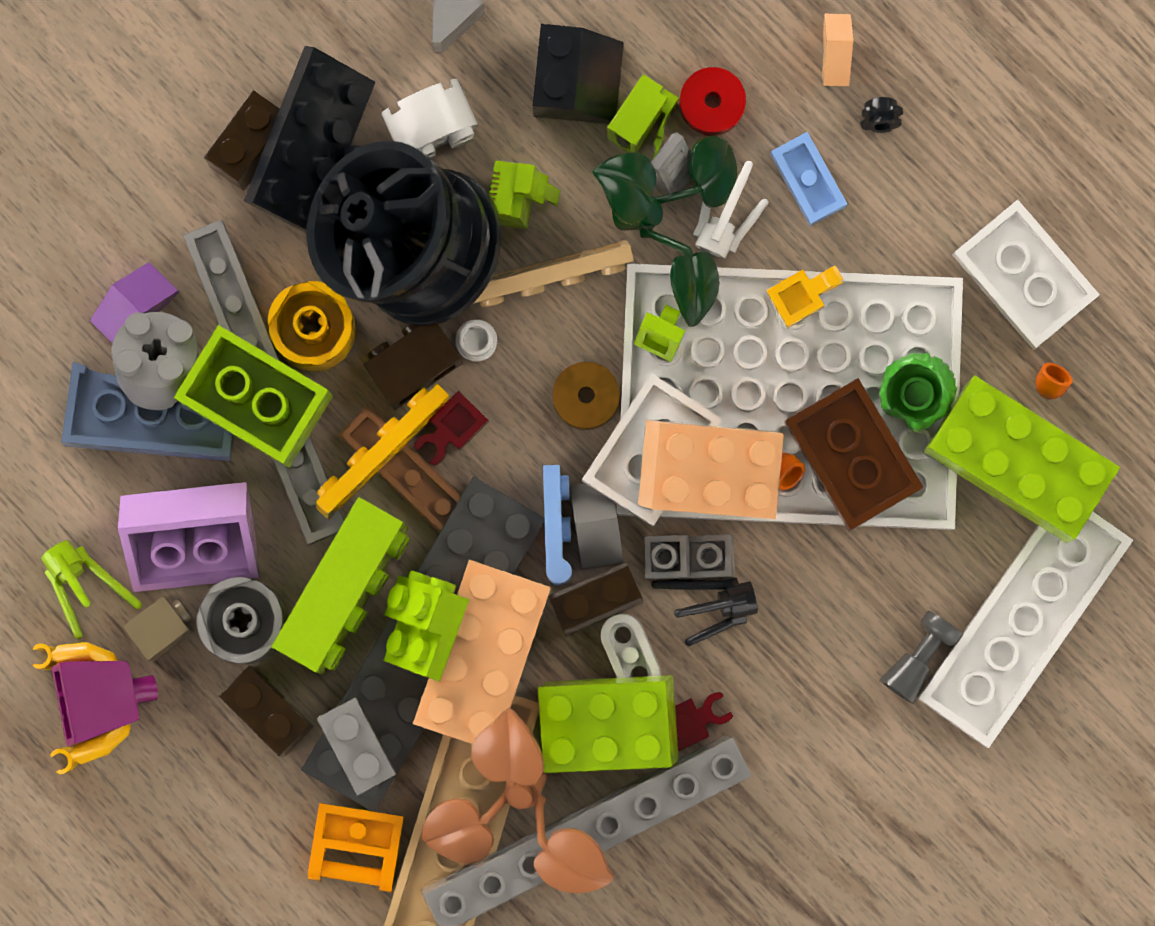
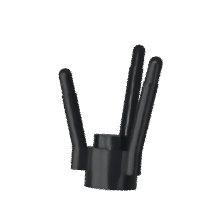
[651,577,758,646]

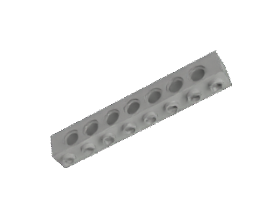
[421,735,752,926]

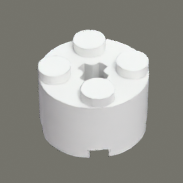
[381,79,479,159]

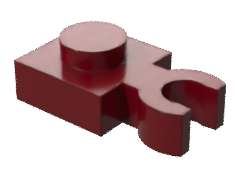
[414,391,489,466]
[675,692,733,752]

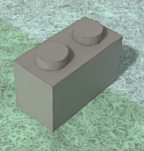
[317,697,396,795]

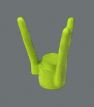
[41,540,142,639]

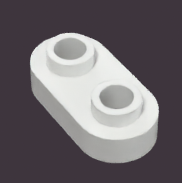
[601,614,661,678]

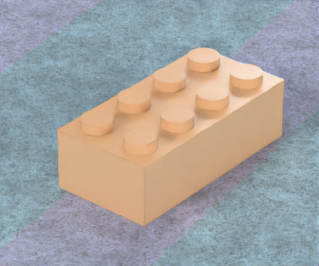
[413,560,551,744]

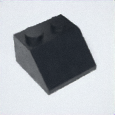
[533,24,624,124]

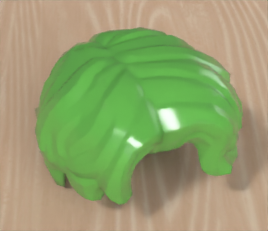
[879,353,958,432]

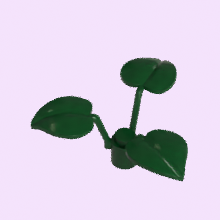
[592,136,737,327]

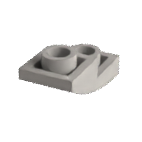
[644,534,735,579]

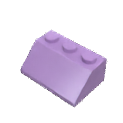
[118,482,259,592]

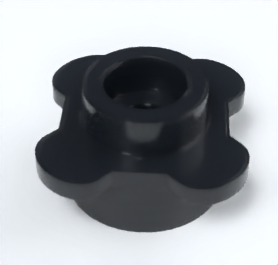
[860,97,903,133]

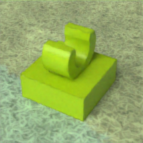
[634,305,686,362]

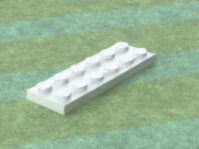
[917,512,1133,748]

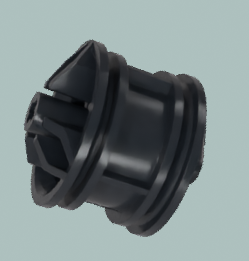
[307,141,502,326]

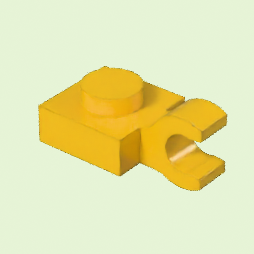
[766,265,844,329]

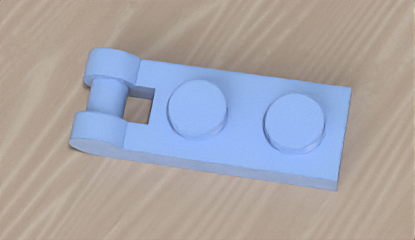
[543,465,572,586]

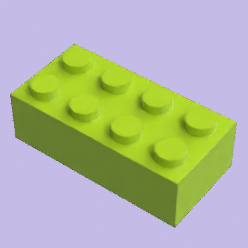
[923,375,1121,543]
[271,497,410,675]

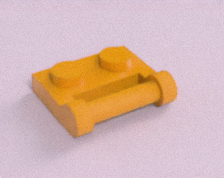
[307,803,405,893]

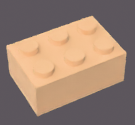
[638,420,784,519]

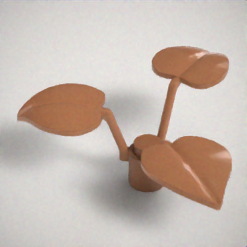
[422,708,614,893]

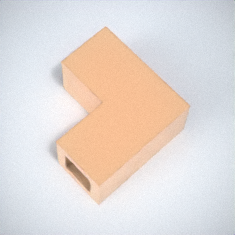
[822,14,853,86]

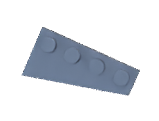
[61,362,234,462]

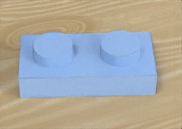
[770,132,848,226]

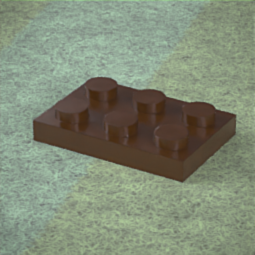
[784,378,924,531]

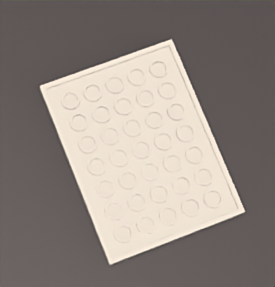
[617,263,963,530]

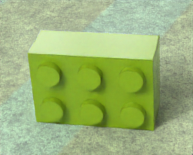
[174,325,333,468]
[538,675,679,773]

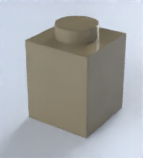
[123,596,194,662]

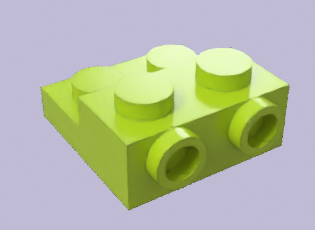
[383,570,470,682]

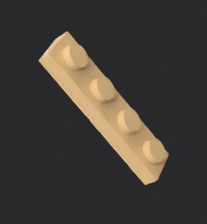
[474,240,634,307]

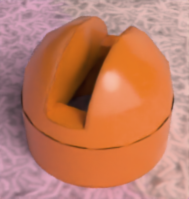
[1035,363,1073,400]
[779,452,805,490]

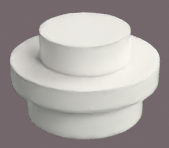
[455,320,497,362]

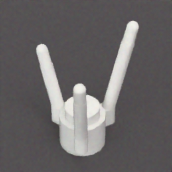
[693,161,768,259]

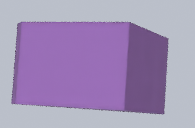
[90,262,179,343]

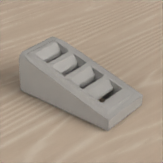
[651,132,692,195]

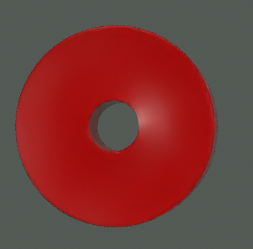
[679,67,746,136]

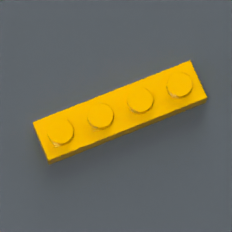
[316,384,449,520]

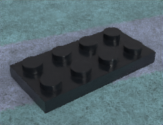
[244,46,375,233]

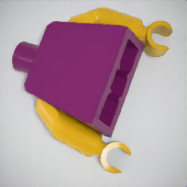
[33,642,158,774]

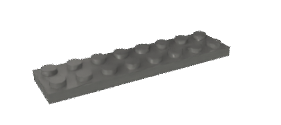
[301,476,545,812]

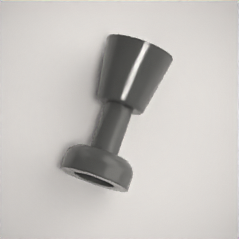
[879,611,962,704]

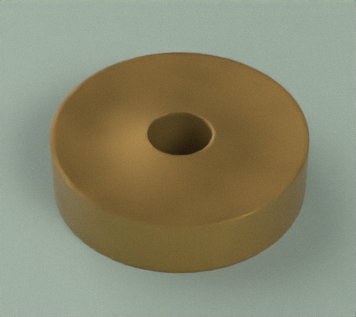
[553,362,620,430]

